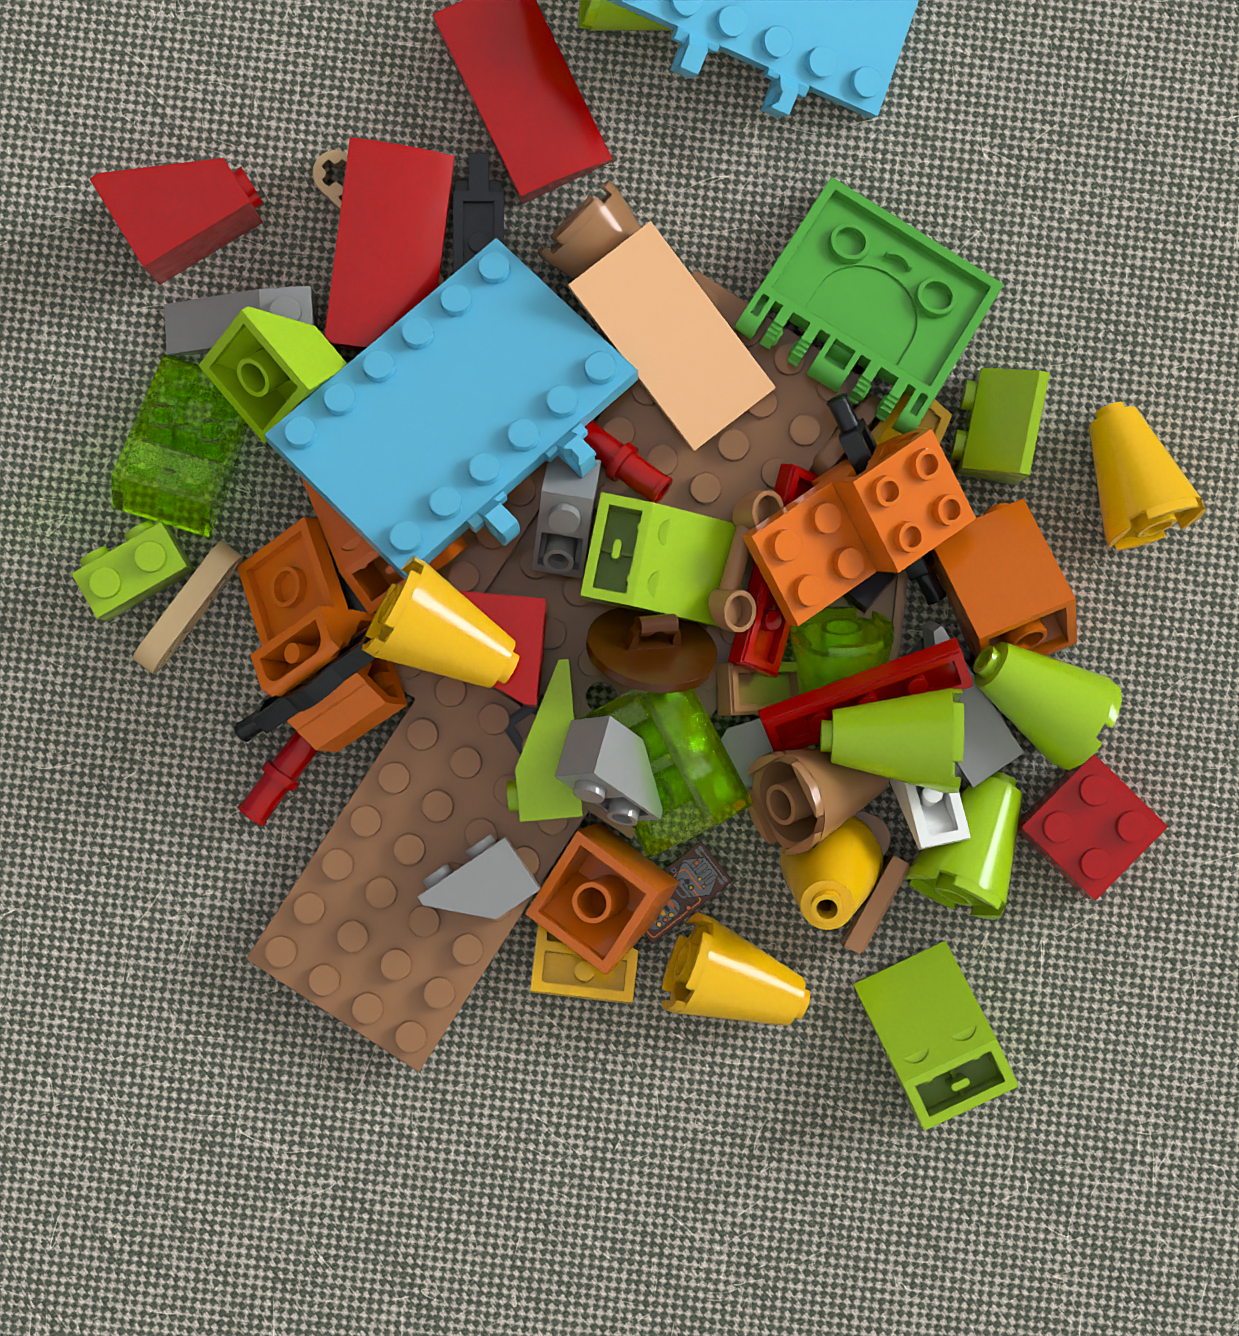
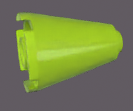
[973,642,1122,770]
[820,688,964,794]
[906,771,1023,920]

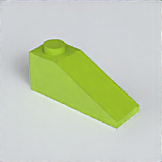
[506,659,583,822]

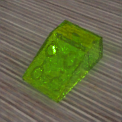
[111,354,249,538]

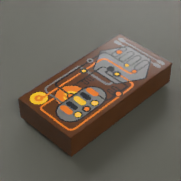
[644,841,732,944]

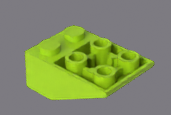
[580,492,746,627]
[853,940,1019,1131]

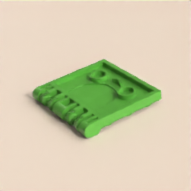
[734,177,1004,434]

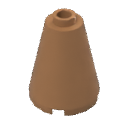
[537,180,642,279]
[745,748,889,855]

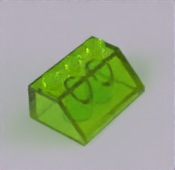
[579,688,754,858]

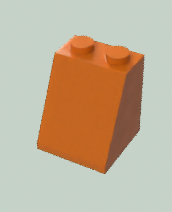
[931,498,1077,662]

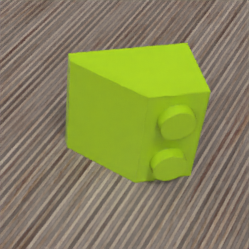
[198,306,347,444]
[950,368,1050,486]

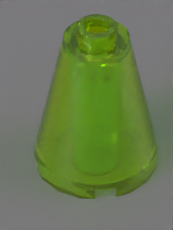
[790,606,894,745]

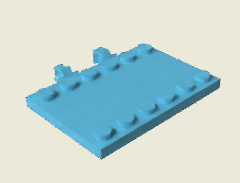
[607,0,919,119]
[265,238,638,581]

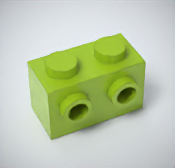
[71,520,196,622]

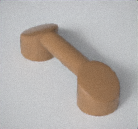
[708,490,784,632]

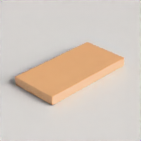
[567,221,776,451]

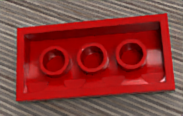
[432,0,613,205]
[324,137,455,351]

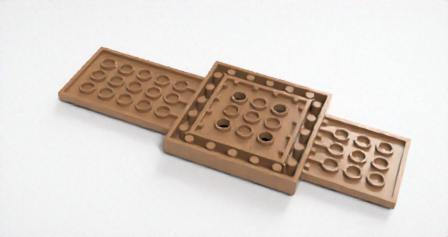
[246,270,861,1072]

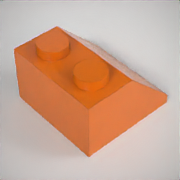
[525,822,680,975]

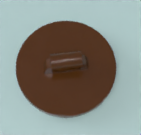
[586,607,717,693]

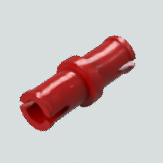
[583,420,673,503]
[237,730,318,826]

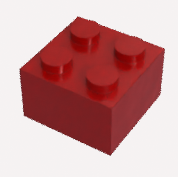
[1017,754,1168,901]

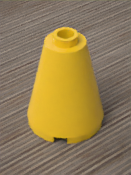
[1089,402,1206,550]
[362,556,520,688]
[780,816,883,930]
[661,912,810,1026]

